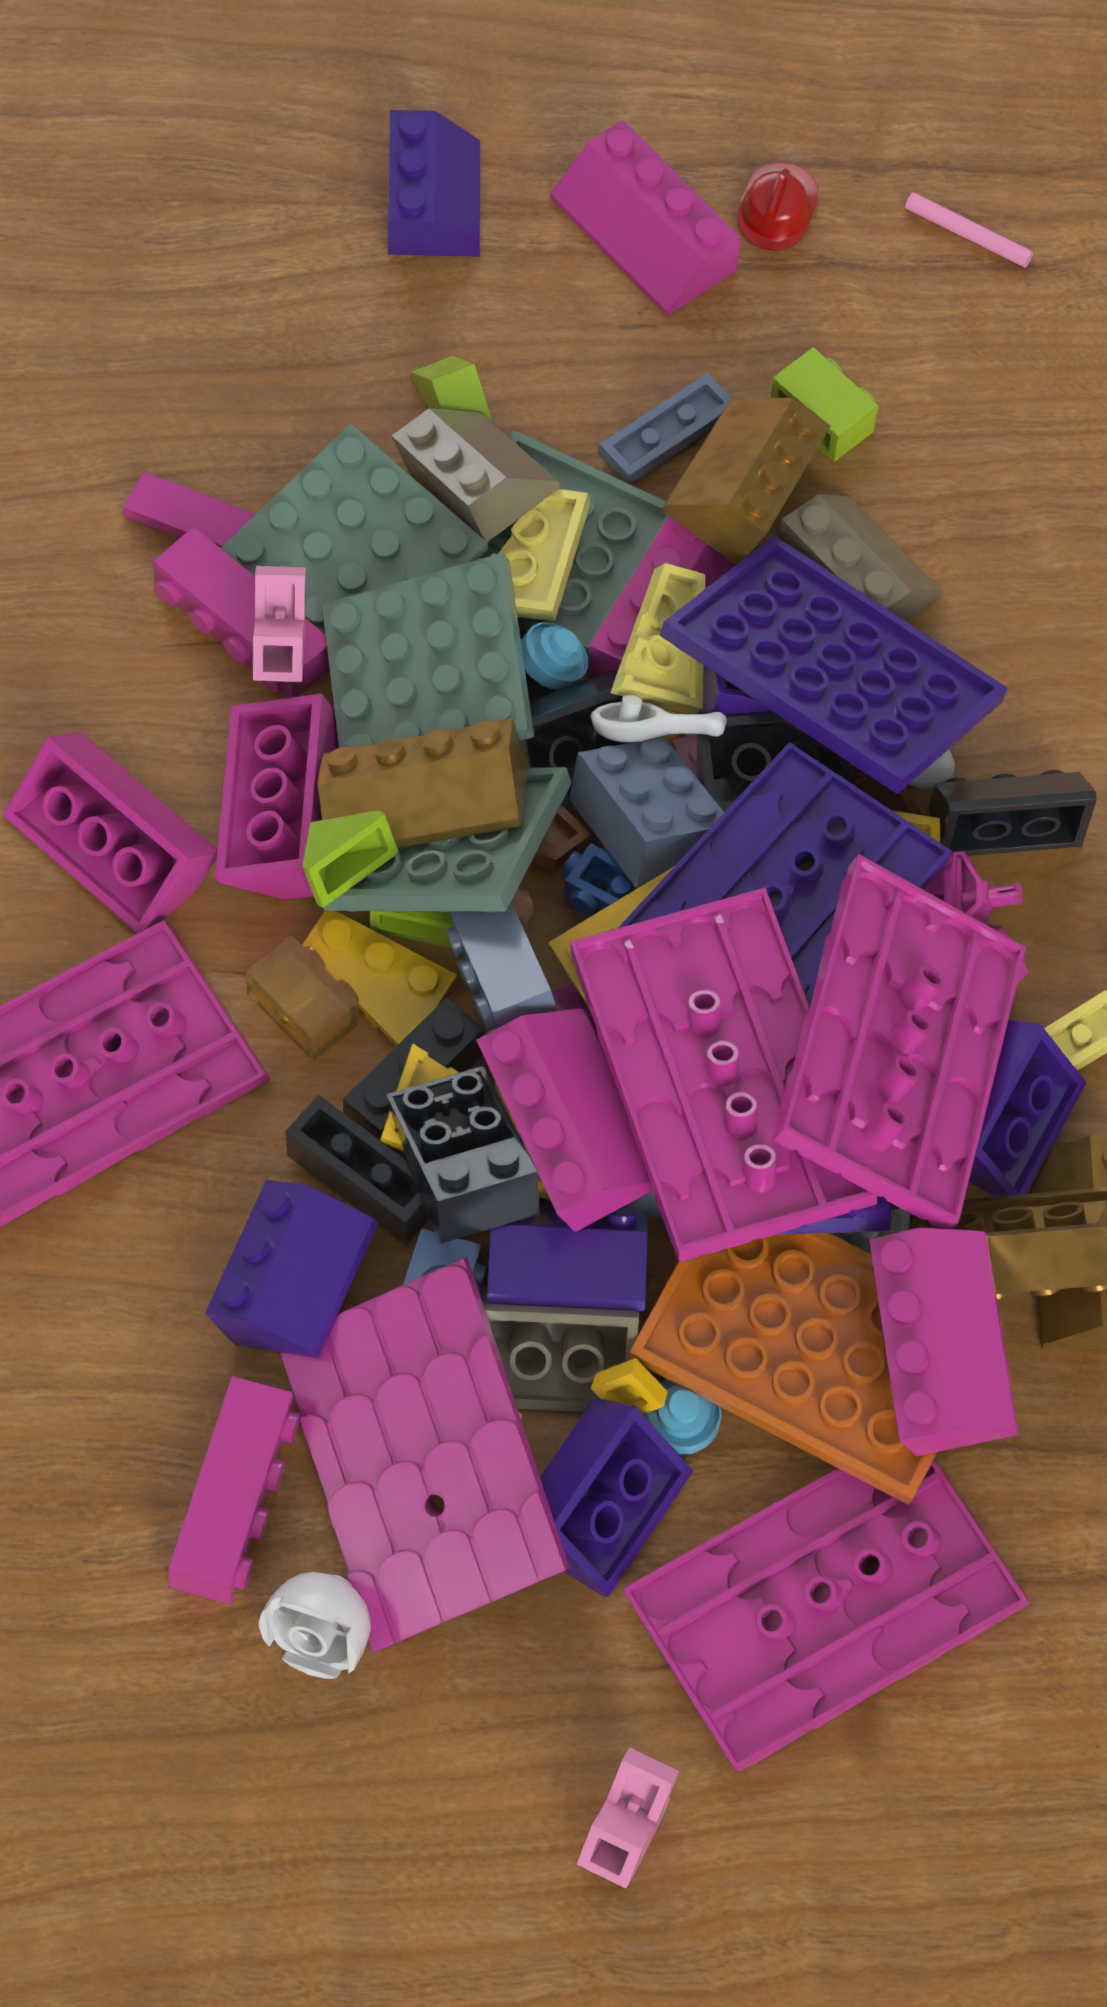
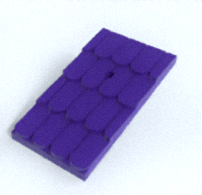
[618,742,953,1008]

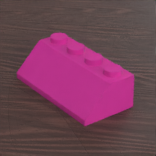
[550,120,741,317]
[587,516,736,678]
[215,693,339,900]
[2,732,217,933]
[477,1008,652,1232]
[869,1228,1019,1456]

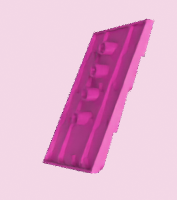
[773,854,1026,1229]
[570,888,877,1263]
[0,920,271,1227]
[281,1257,569,1653]
[622,1458,1031,1772]

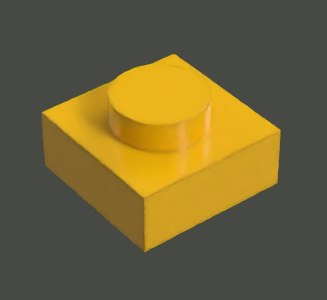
[591,1358,668,1414]

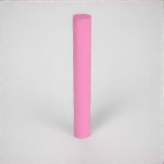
[905,192,1033,268]

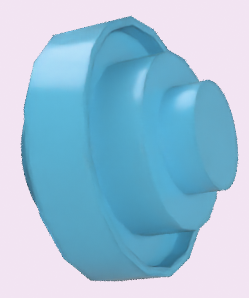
[521,622,588,690]
[644,1379,722,1455]

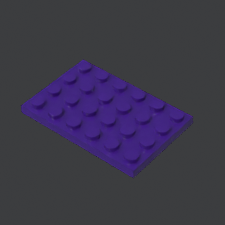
[660,536,1008,794]

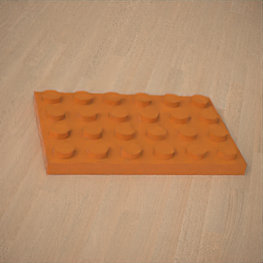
[628,1233,1004,1505]

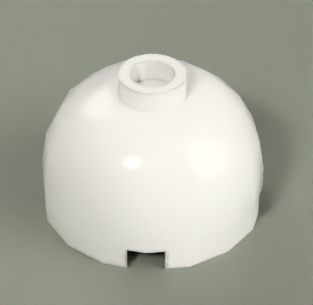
[258,1572,371,1679]

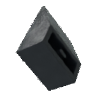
[386,1066,540,1244]

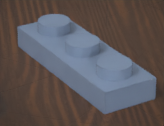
[598,373,732,484]

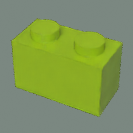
[770,347,878,463]

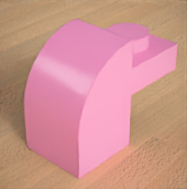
[253,566,306,682]
[577,1747,679,1888]

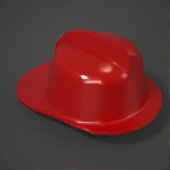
[737,162,819,251]

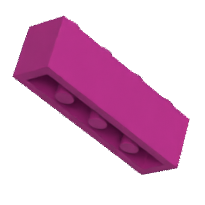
[153,527,330,698]
[168,1376,300,1605]

